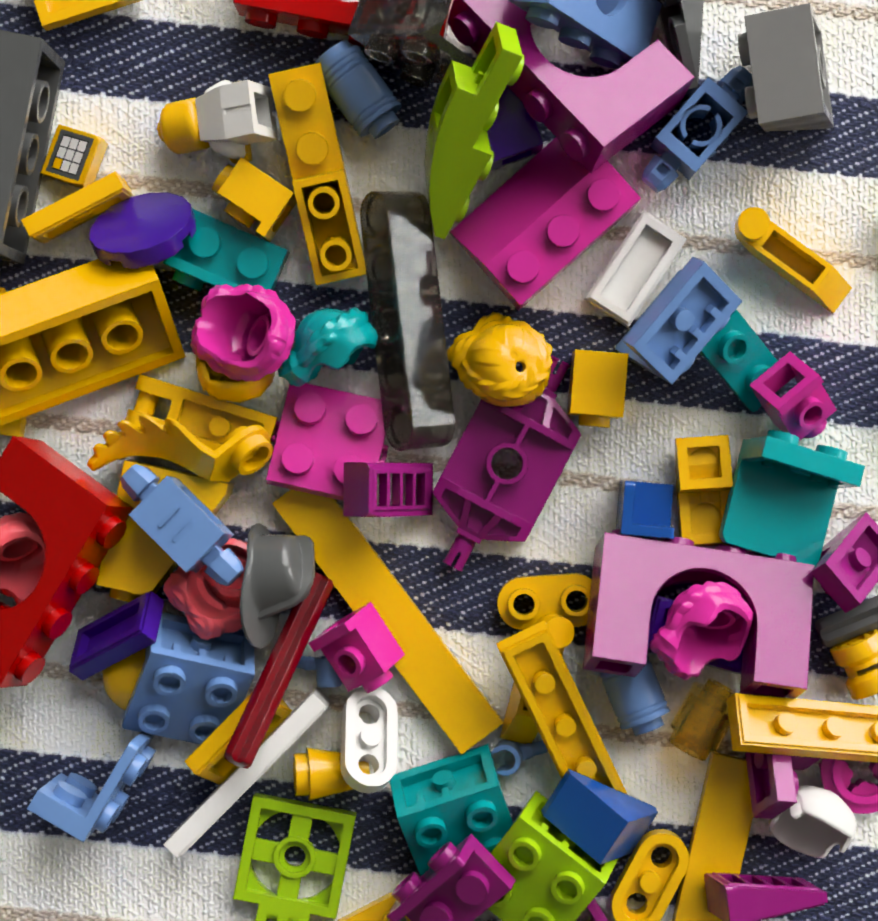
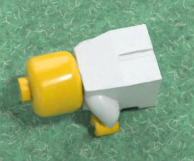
[157,80,278,164]

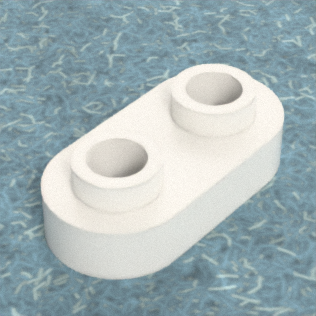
[340,687,398,793]

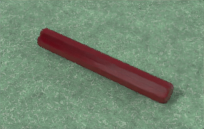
[224,572,334,769]

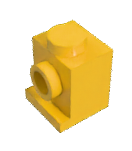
[212,157,297,242]

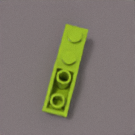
[425,22,524,240]

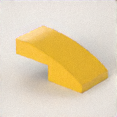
[675,435,733,547]

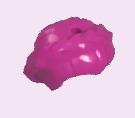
[190,284,296,381]
[649,581,753,680]

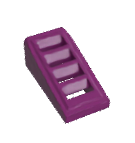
[343,462,433,517]
[704,872,828,921]

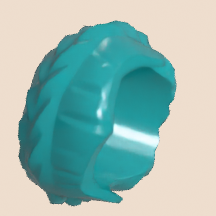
[277,307,378,387]

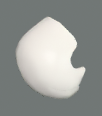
[769,785,857,858]

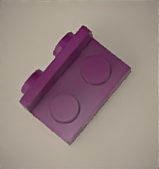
[386,833,516,921]

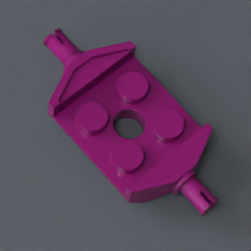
[432,355,582,572]

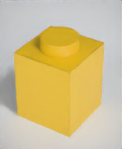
[567,349,629,428]

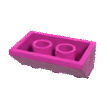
[449,137,641,311]

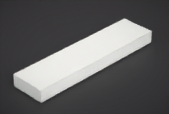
[163,687,330,858]

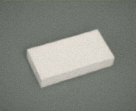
[584,210,687,328]

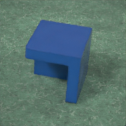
[616,480,675,539]

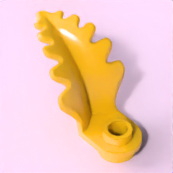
[87,414,273,482]

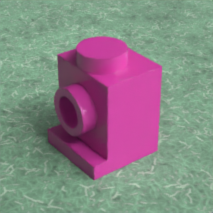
[749,351,837,441]
[308,602,405,693]

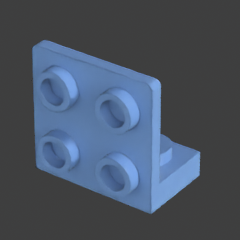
[615,257,742,385]
[122,612,255,745]
[27,732,156,842]

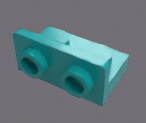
[163,209,290,292]

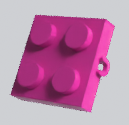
[266,383,393,501]

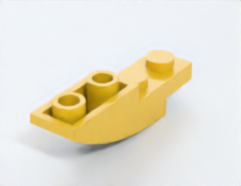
[268,62,368,285]

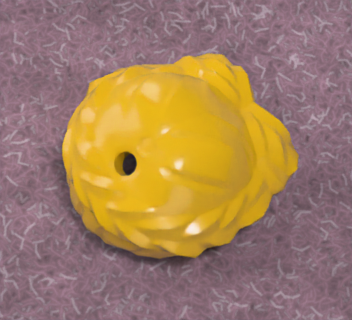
[447,312,553,407]

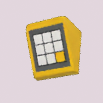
[40,124,108,189]

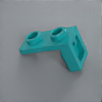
[699,310,778,412]

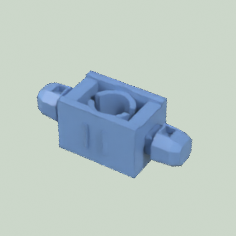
[641,66,753,193]
[120,464,244,586]

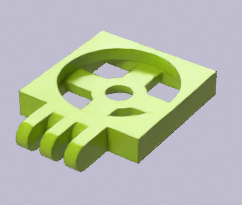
[233,792,357,921]

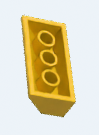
[0,259,186,426]

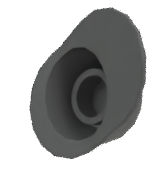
[240,523,315,649]

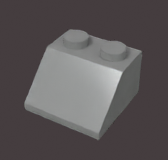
[738,3,834,131]

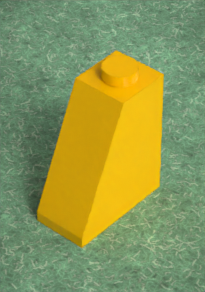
[96,460,235,602]

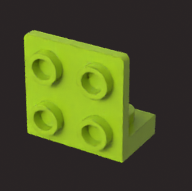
[488,791,619,921]

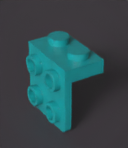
[719,430,865,566]

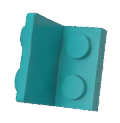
[390,744,513,876]

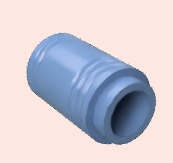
[315,40,402,139]
[600,655,670,736]

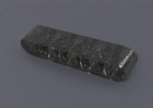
[360,191,455,451]

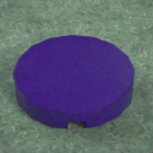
[89,192,196,269]

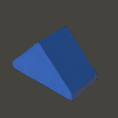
[541,769,658,865]

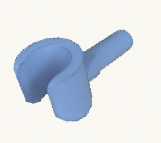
[296,656,343,688]
[491,739,548,776]

